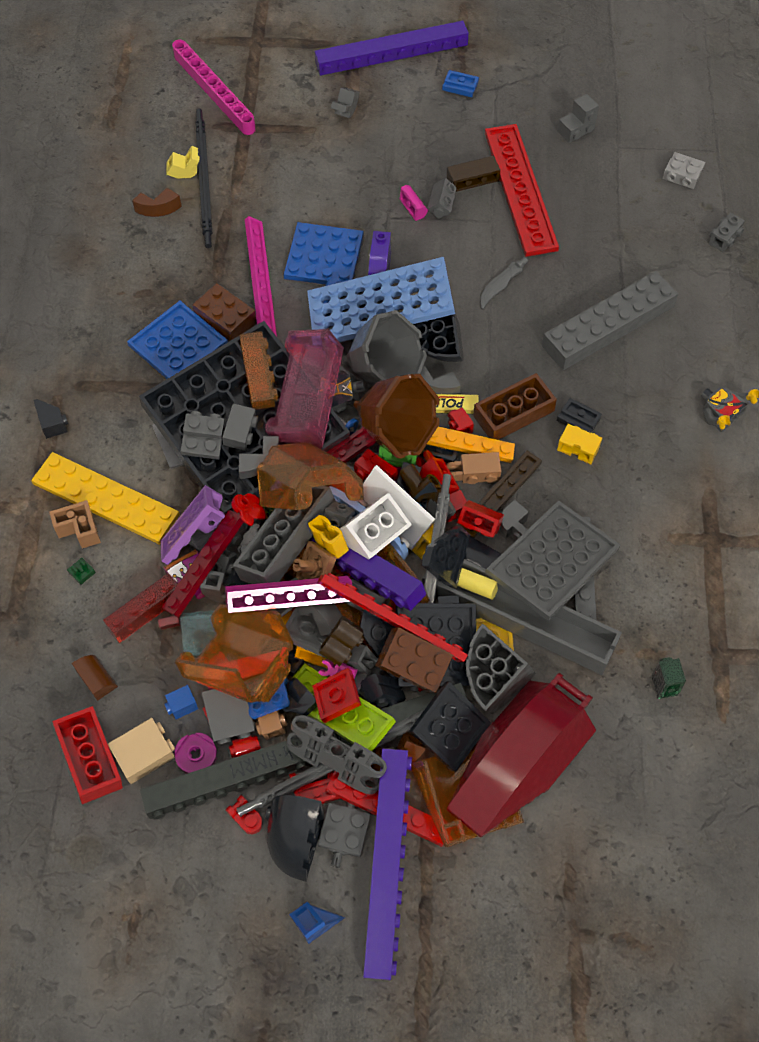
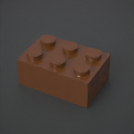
[192,283,257,342]
[375,627,453,693]

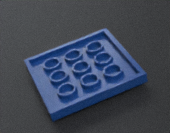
[284,222,364,285]
[127,301,228,379]

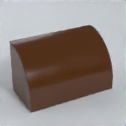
[71,655,118,701]

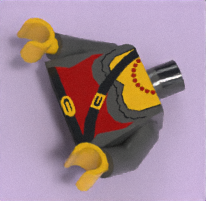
[701,388,759,432]

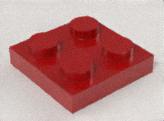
[312,668,361,723]

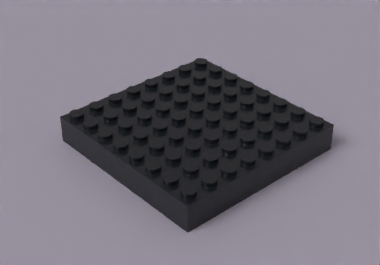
[139,321,350,515]

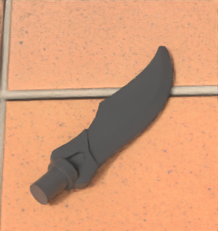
[481,257,528,309]

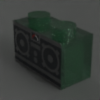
[651,657,686,699]

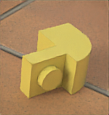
[166,146,200,179]

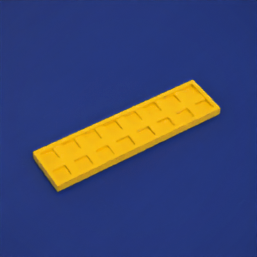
[31,452,180,545]

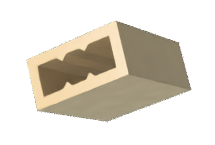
[108,718,175,784]

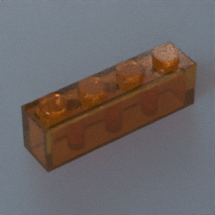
[240,331,278,410]

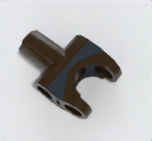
[399,464,442,512]

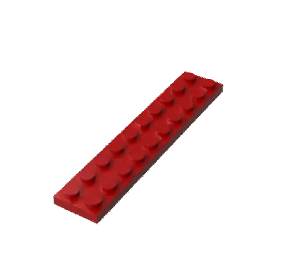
[485,124,559,257]

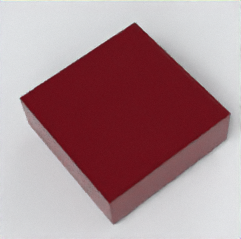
[158,616,181,630]

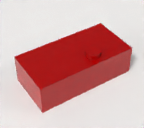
[52,706,123,804]

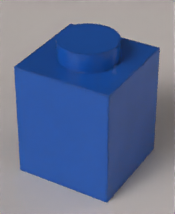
[164,685,198,719]

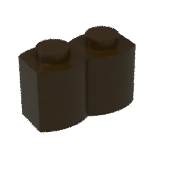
[319,616,364,667]

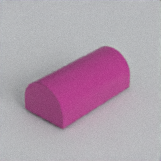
[399,185,428,221]

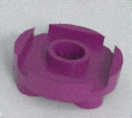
[175,733,217,774]

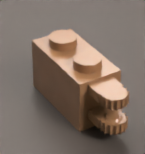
[447,452,501,484]

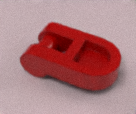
[225,795,263,834]

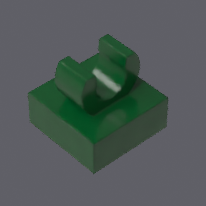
[67,558,96,585]

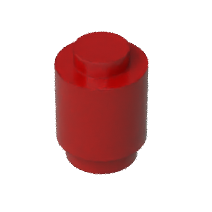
[229,735,260,758]

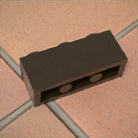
[447,156,500,192]

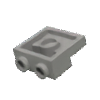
[663,152,706,189]

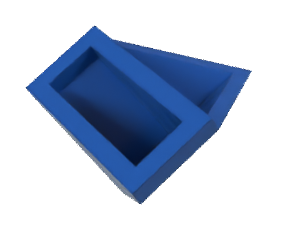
[289,901,345,944]

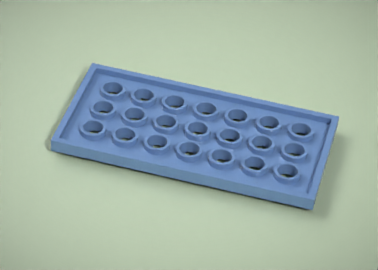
[307,257,455,348]

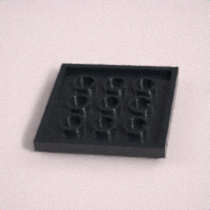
[395,603,476,686]

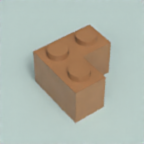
[49,500,101,549]

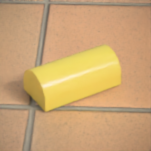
[458,568,498,600]

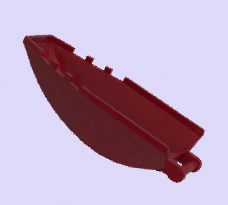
[446,673,596,838]

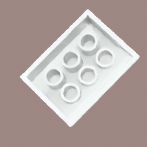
[356,465,435,550]

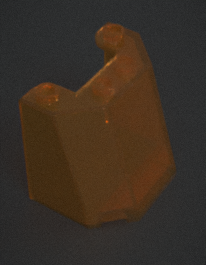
[257,442,364,510]
[175,604,293,703]

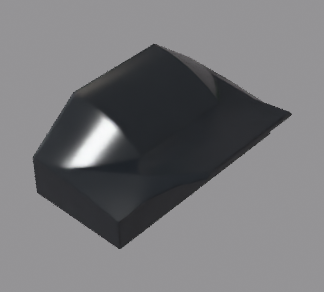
[283,677,317,716]

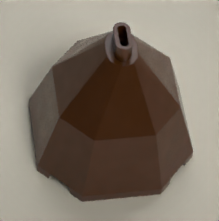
[354,373,440,459]

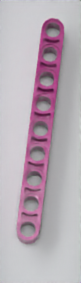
[172,40,256,135]

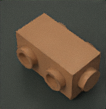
[256,710,287,740]

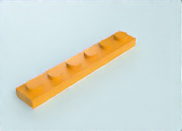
[427,427,515,463]

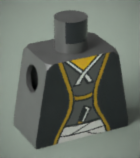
[322,374,367,410]

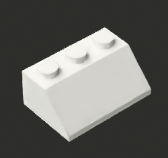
[340,493,412,559]

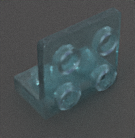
[180,610,224,656]

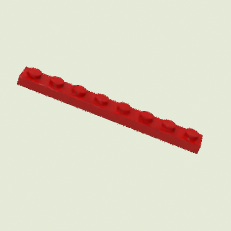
[317,573,468,662]

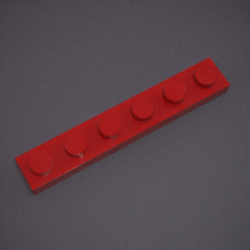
[325,771,452,847]

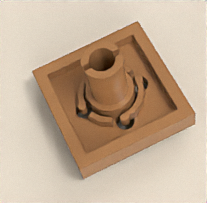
[293,541,337,580]

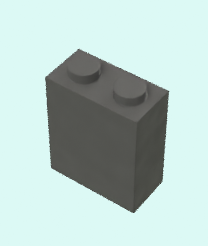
[202,682,255,745]

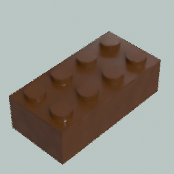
[473,373,557,440]

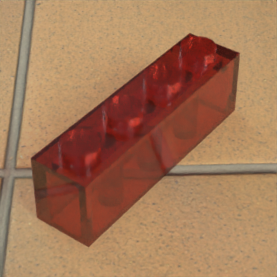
[103,573,178,643]

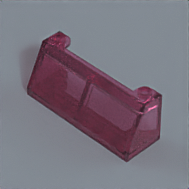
[265,329,344,448]

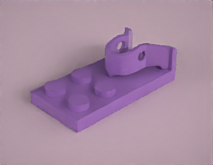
[161,485,225,565]

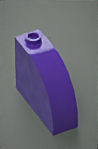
[368,231,391,291]

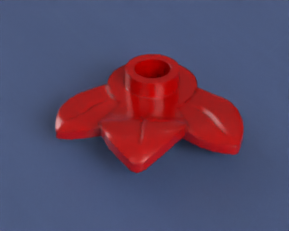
[231,493,266,526]

